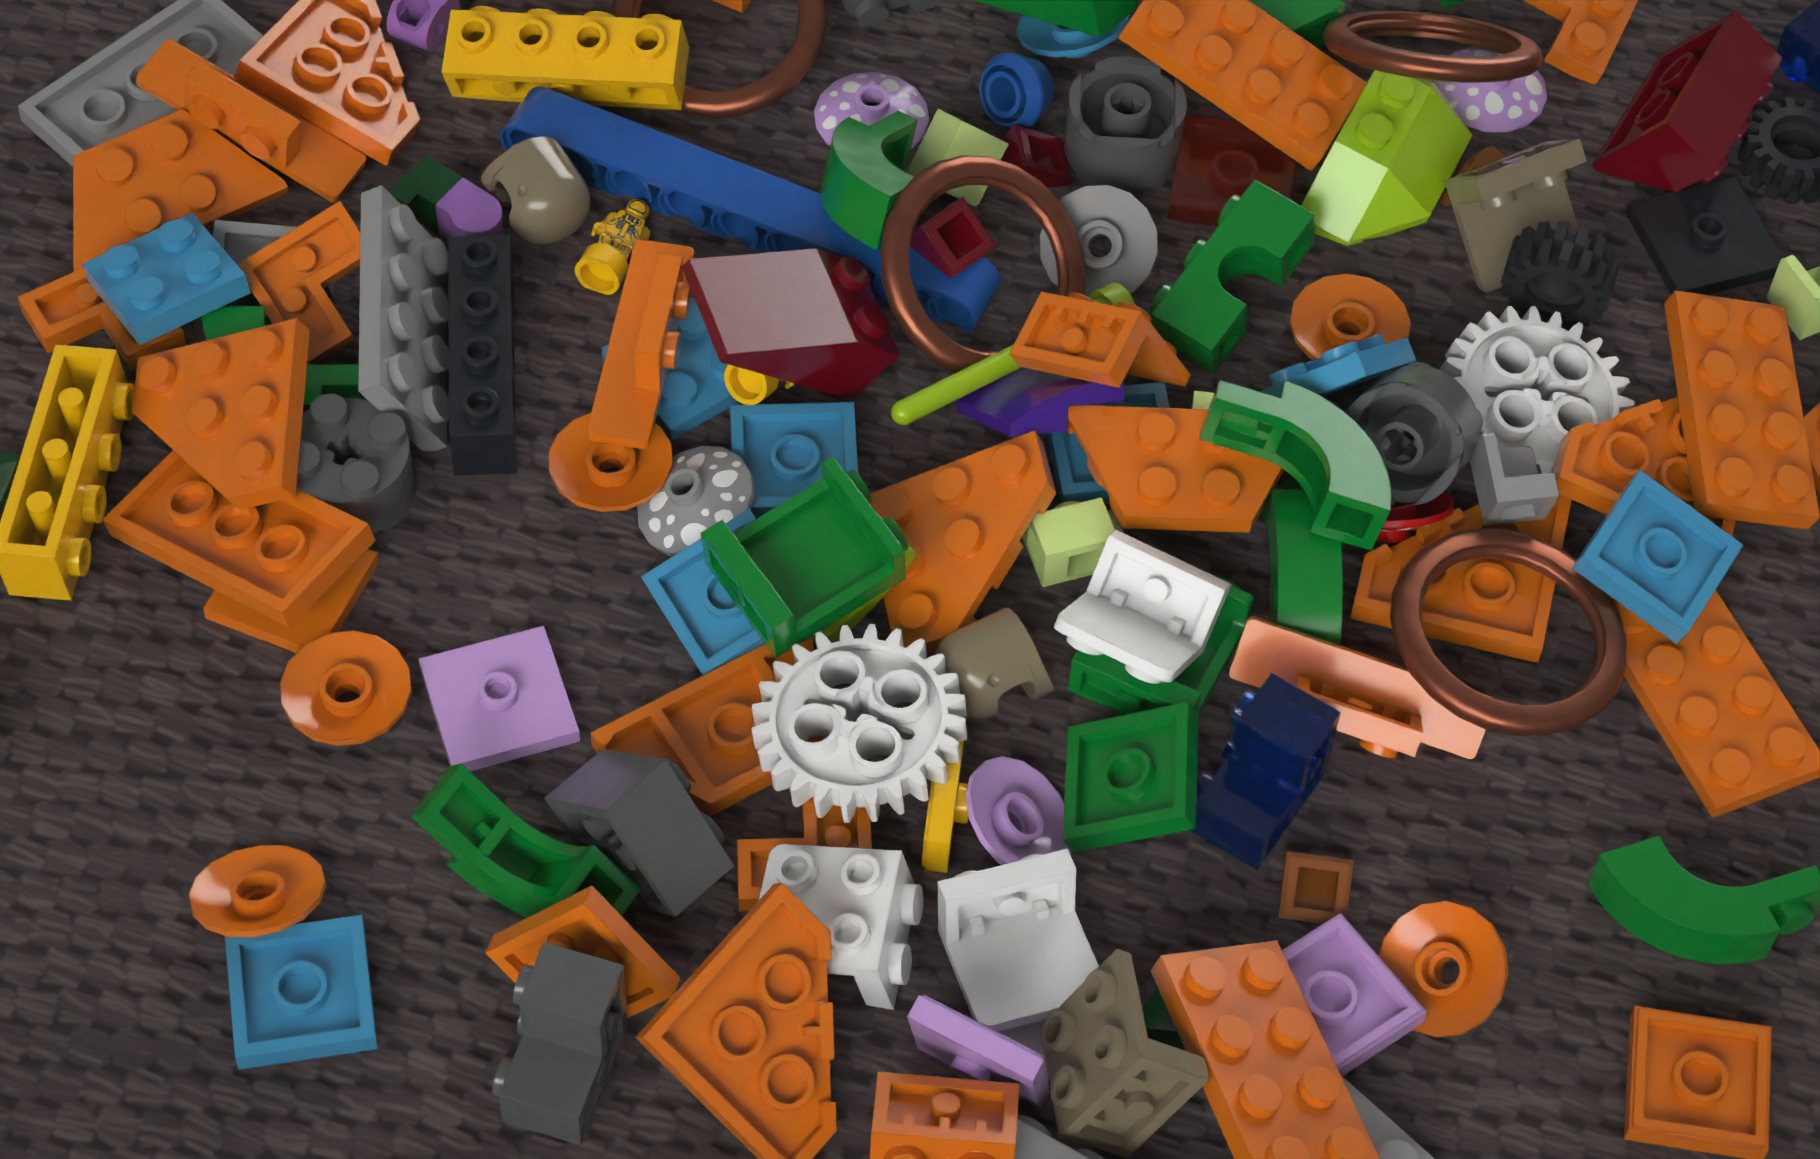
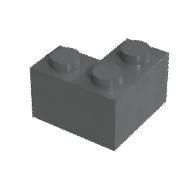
[545,749,734,917]
[492,942,628,1145]

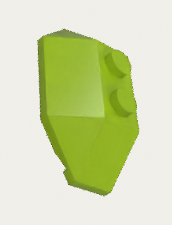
[1301,70,1473,246]

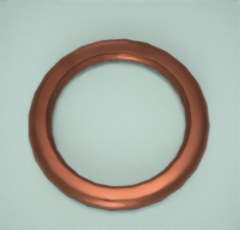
[612,0,828,119]
[1322,11,1543,83]
[880,155,1086,374]
[1390,529,1627,736]

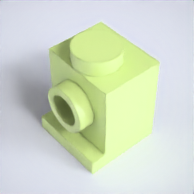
[1022,497,1123,587]

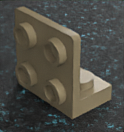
[1444,139,1587,292]
[1041,949,1210,1158]

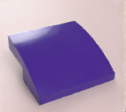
[957,367,1124,437]

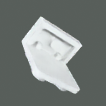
[1054,530,1232,684]
[759,844,923,1010]
[938,849,1099,1032]

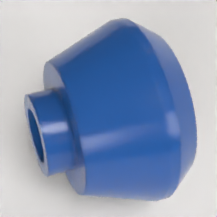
[979,52,1055,131]

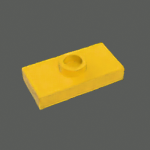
[921,741,968,873]

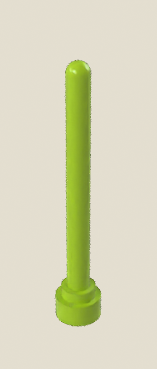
[891,282,1135,425]

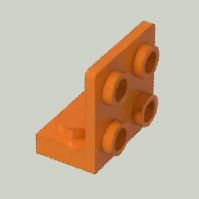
[1009,292,1191,388]
[869,1072,1019,1159]

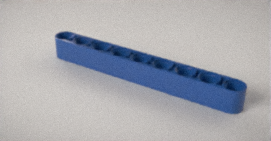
[500,87,1001,333]

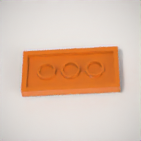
[1118,0,1367,171]
[1664,291,1820,530]
[102,450,376,629]
[1610,590,1820,818]
[1150,940,1380,1159]

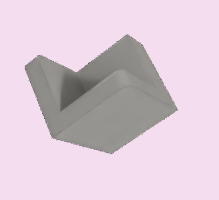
[1470,433,1559,526]

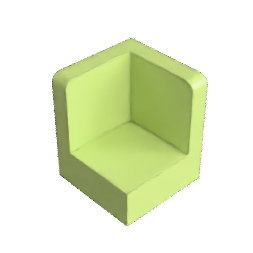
[908,109,1008,206]
[1766,255,1820,340]

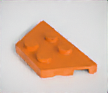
[73,109,288,272]
[1067,405,1284,533]
[591,636,824,817]

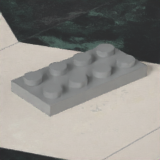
[17,0,263,167]
[358,185,449,451]

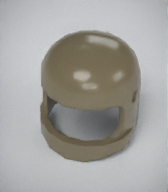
[481,136,591,245]
[935,607,1055,719]

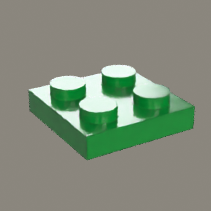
[1062,702,1199,852]

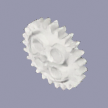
[1439,306,1635,474]
[751,624,967,823]

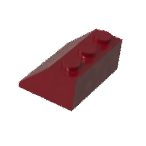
[1591,10,1782,192]

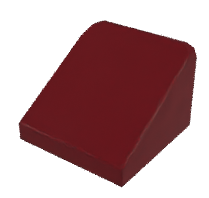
[1000,124,1072,192]
[910,196,997,279]

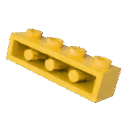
[441,6,690,110]
[0,344,135,601]

